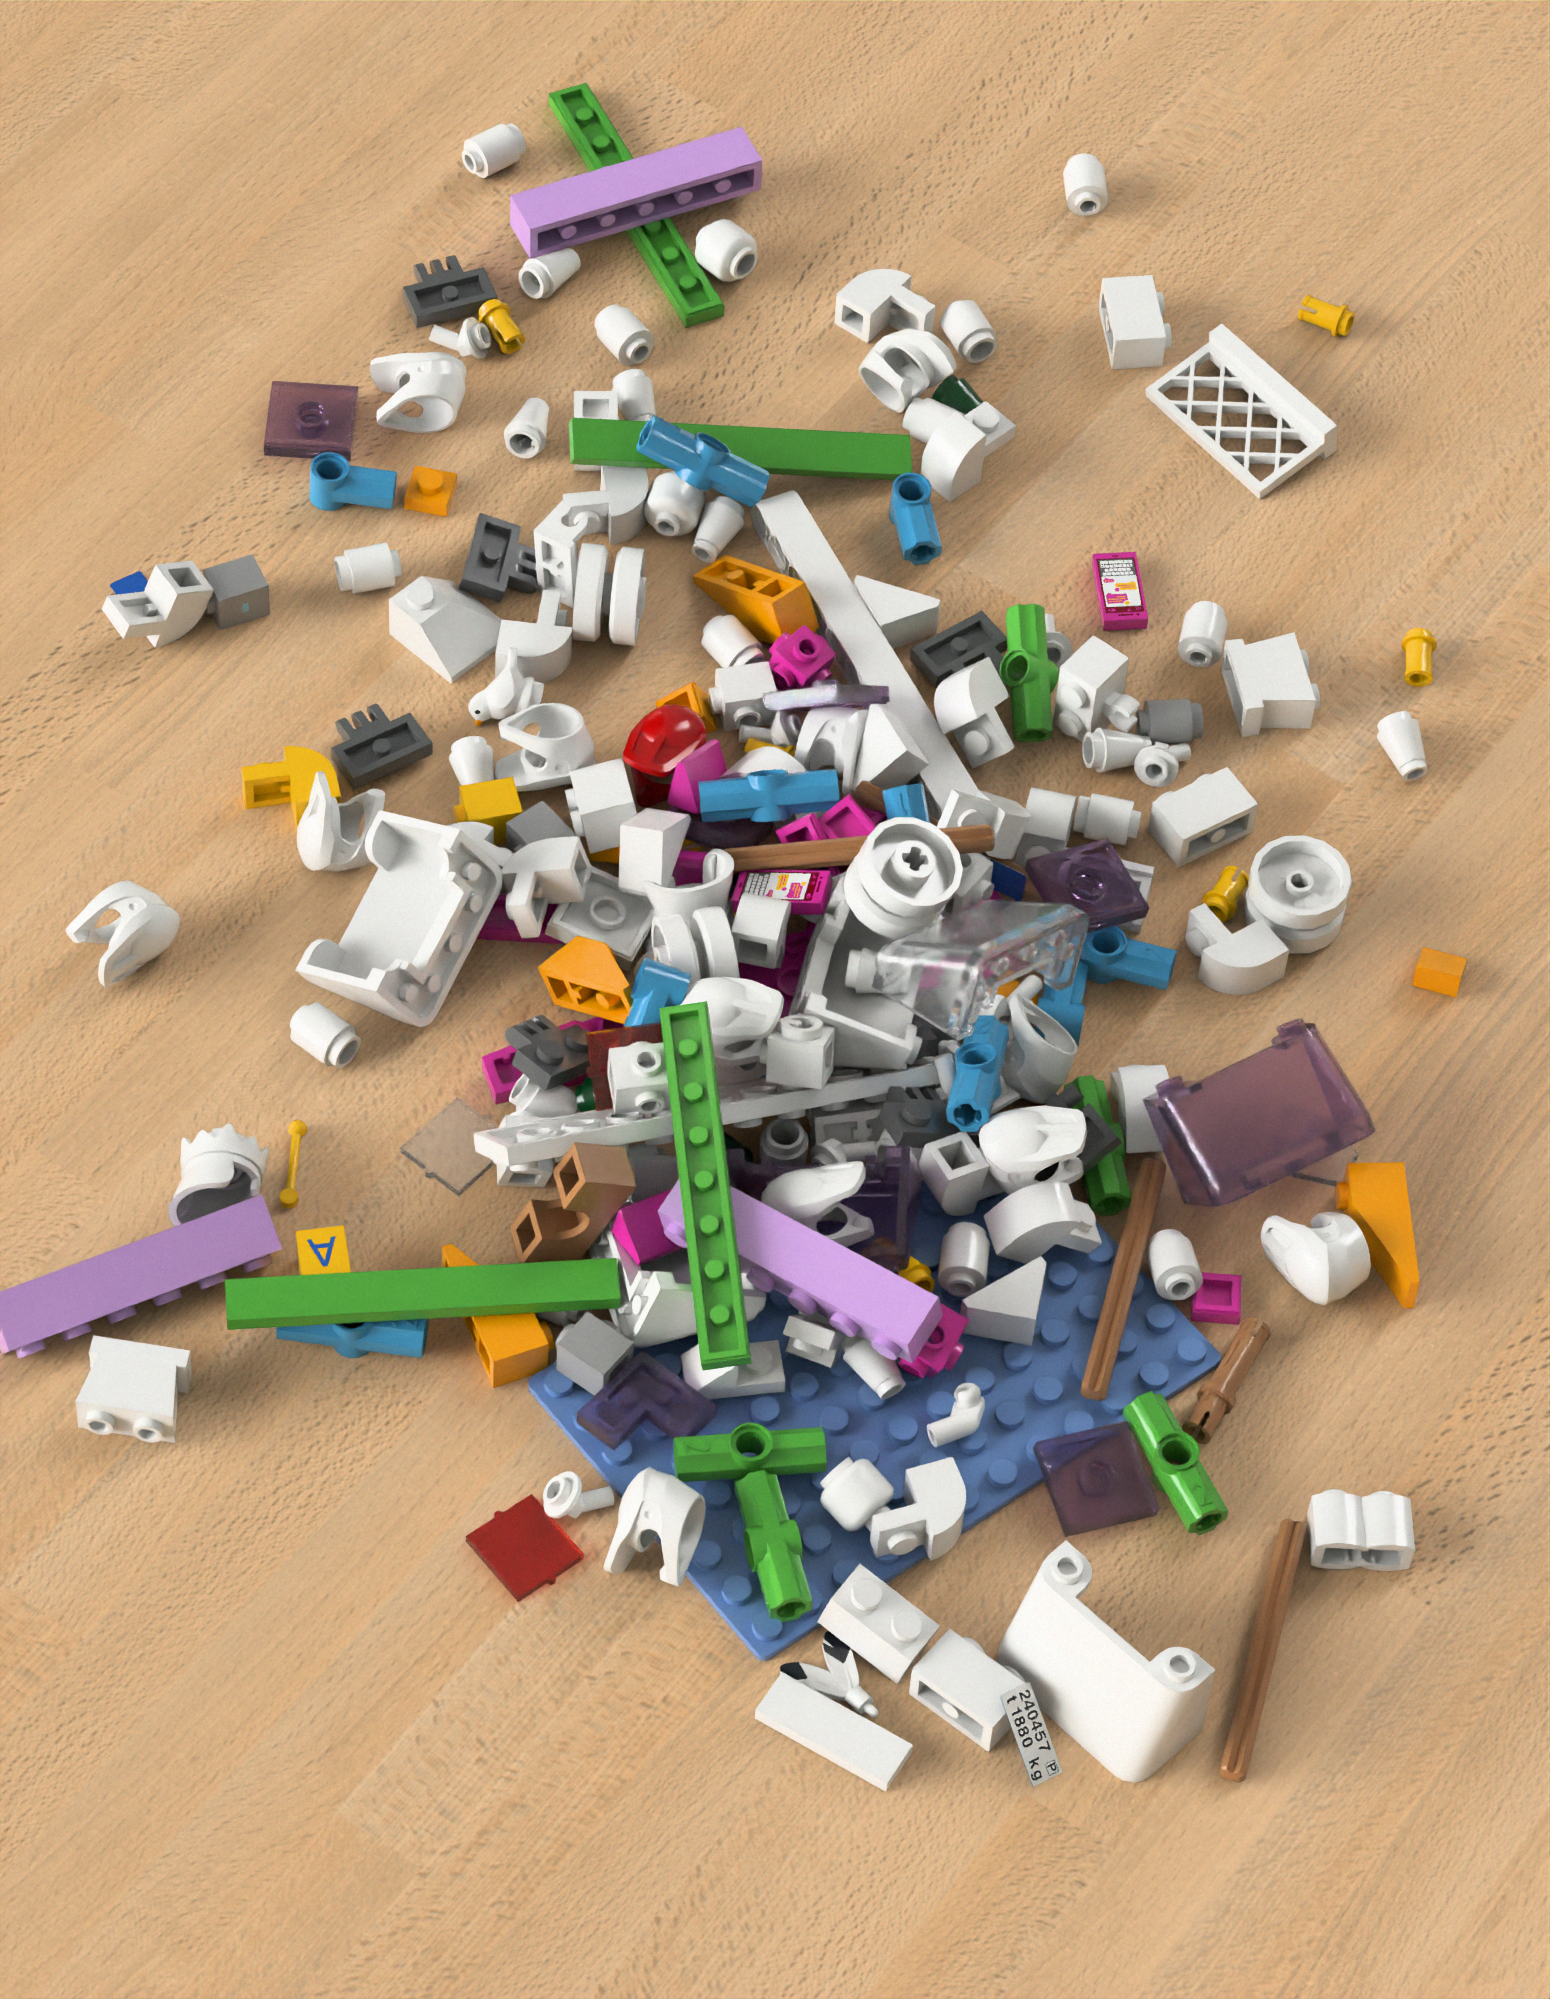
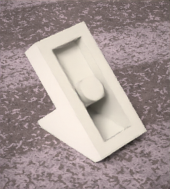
[681,1340,785,1402]

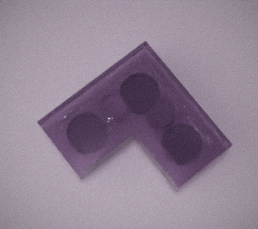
[577,1350,717,1451]

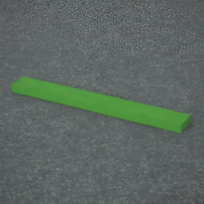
[549,83,725,328]
[569,417,912,480]
[659,1001,752,1371]
[225,1258,621,1330]

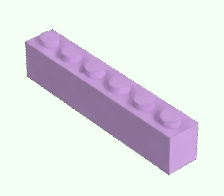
[510,127,762,259]
[658,1179,943,1363]
[0,1194,282,1359]

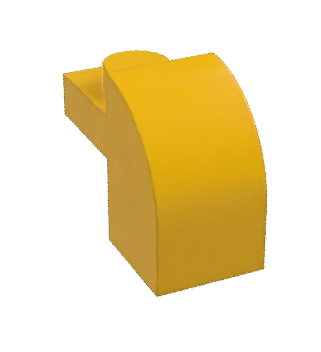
[241,746,341,830]

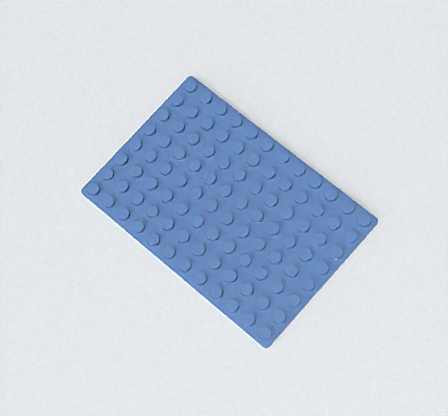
[528,1113,1221,1661]

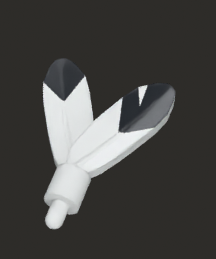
[780,1630,878,1718]

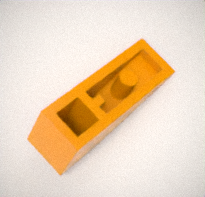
[692,555,820,644]
[538,936,634,1024]
[1335,1162,1420,1308]
[442,1243,554,1388]

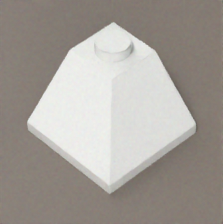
[389,576,501,683]

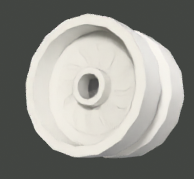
[572,543,647,646]
[843,817,963,938]
[1243,835,1352,954]
[651,905,740,985]

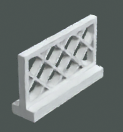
[1145,324,1337,499]

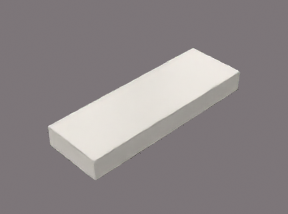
[755,1672,913,1792]

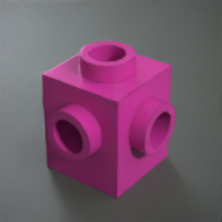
[769,625,836,706]
[897,1303,969,1379]

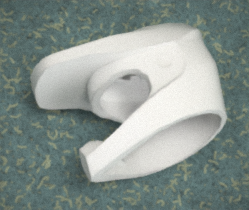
[859,329,957,413]
[370,352,467,433]
[495,703,596,792]
[794,706,869,798]
[297,771,385,872]
[66,880,181,989]
[681,977,784,1067]
[1000,993,1078,1104]
[979,1106,1087,1194]
[761,1161,874,1247]
[1261,1212,1371,1305]
[604,1467,706,1586]

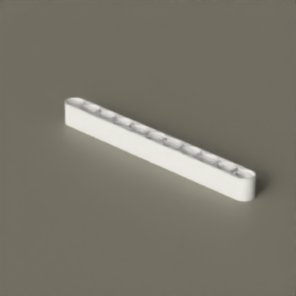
[751,490,978,821]

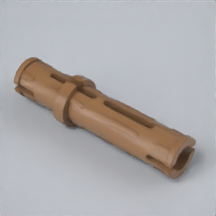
[1182,1317,1271,1444]

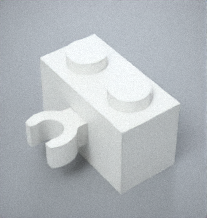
[1053,635,1140,743]

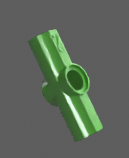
[999,604,1059,743]
[1063,1075,1132,1217]
[1123,1391,1228,1535]
[673,1423,827,1482]
[735,1470,813,1622]

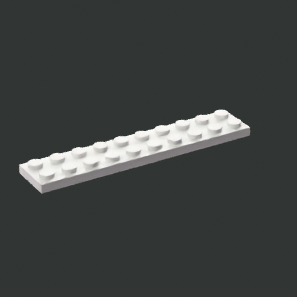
[473,1056,940,1171]

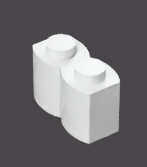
[1307,1489,1415,1571]

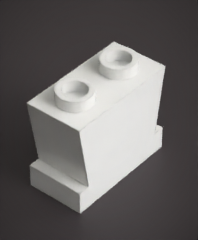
[1221,632,1320,737]
[75,1335,192,1443]

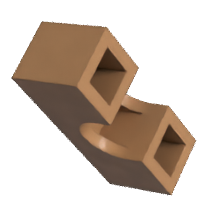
[510,1142,637,1263]

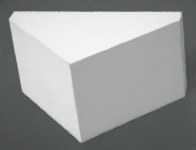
[854,575,941,649]
[851,704,929,792]
[618,808,691,896]
[960,1256,1047,1346]

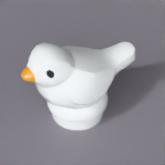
[468,647,544,726]

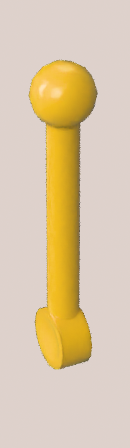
[279,1120,307,1209]

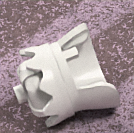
[641,849,735,930]
[168,1124,269,1227]

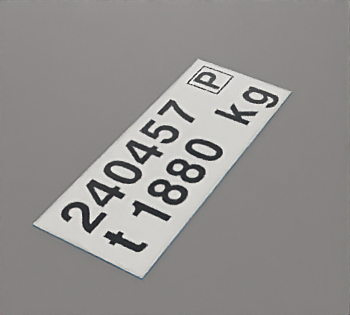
[1000,1681,1063,1787]

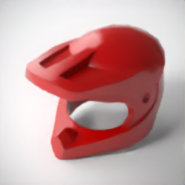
[623,704,706,808]

